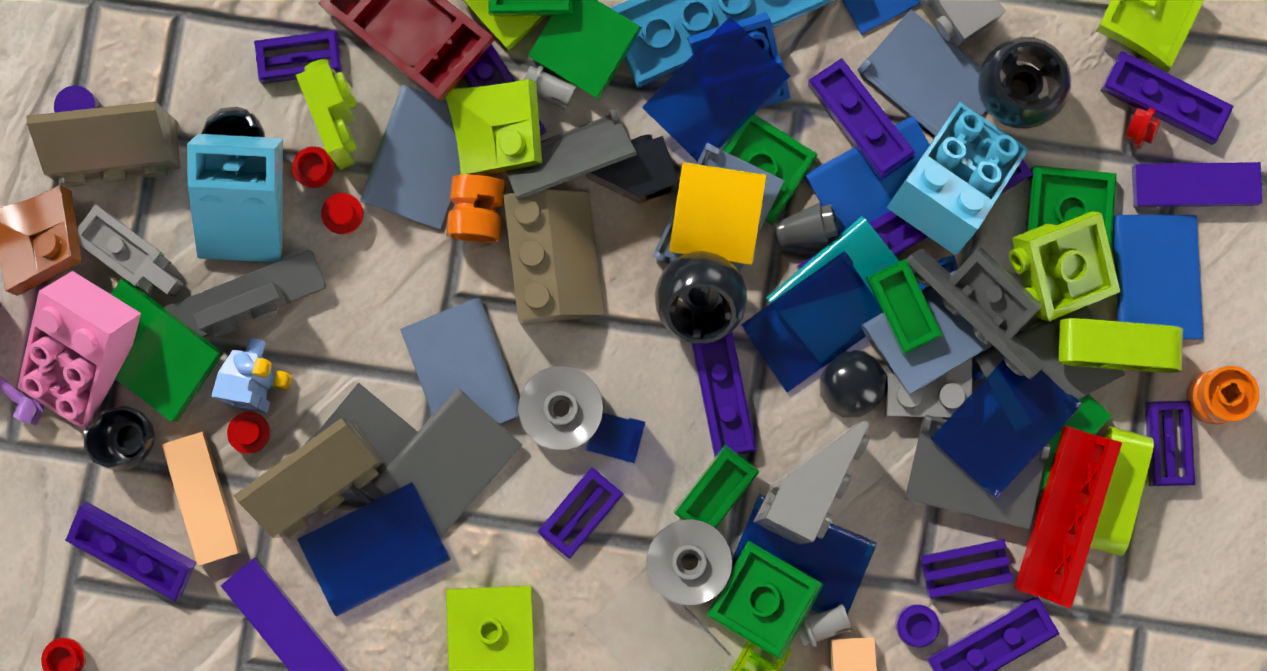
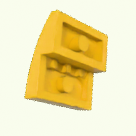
[669,162,766,265]

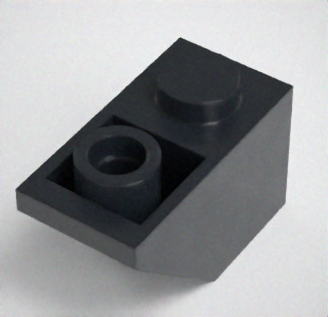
[585,134,679,204]

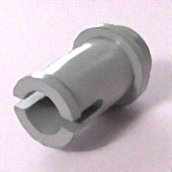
[524,66,576,110]
[798,604,852,648]

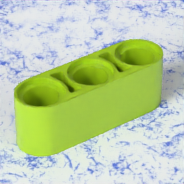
[1058,318,1183,373]
[1090,426,1154,556]

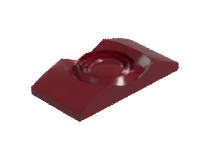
[318,0,495,102]

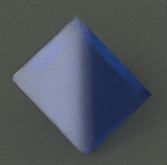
[585,413,646,465]

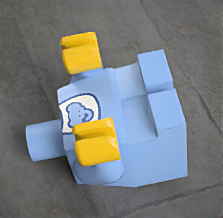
[211,338,292,413]

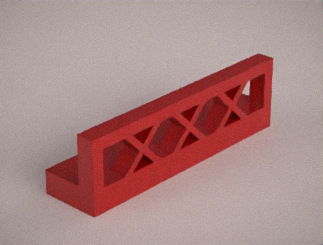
[1014,426,1122,609]

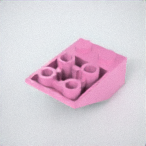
[17,271,141,431]

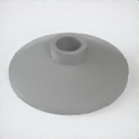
[518,366,603,450]
[646,519,732,606]

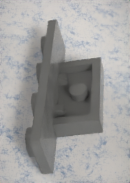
[906,247,1045,380]
[164,250,326,337]

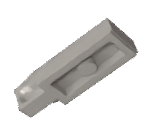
[77,204,184,297]

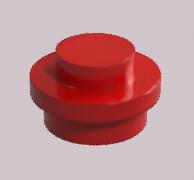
[1125,108,1161,149]
[292,146,334,188]
[321,193,364,235]
[227,411,270,454]
[41,638,86,671]

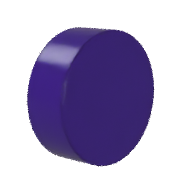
[54,85,99,112]
[895,604,940,648]

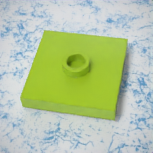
[446,585,535,671]

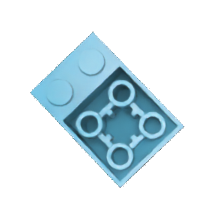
[886,102,1029,255]
[187,134,283,262]

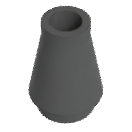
[775,202,839,246]

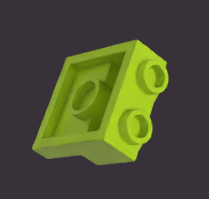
[296,59,358,170]
[1009,211,1120,321]

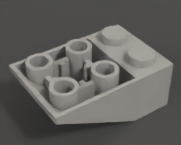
[753,420,870,545]

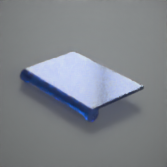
[642,16,791,162]
[741,251,882,393]
[930,359,1082,498]
[297,482,451,617]
[731,493,877,615]

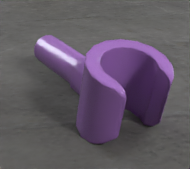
[0,376,44,426]

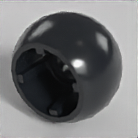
[978,36,1071,129]
[655,251,747,344]

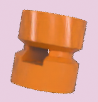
[446,174,506,243]
[1186,366,1260,425]

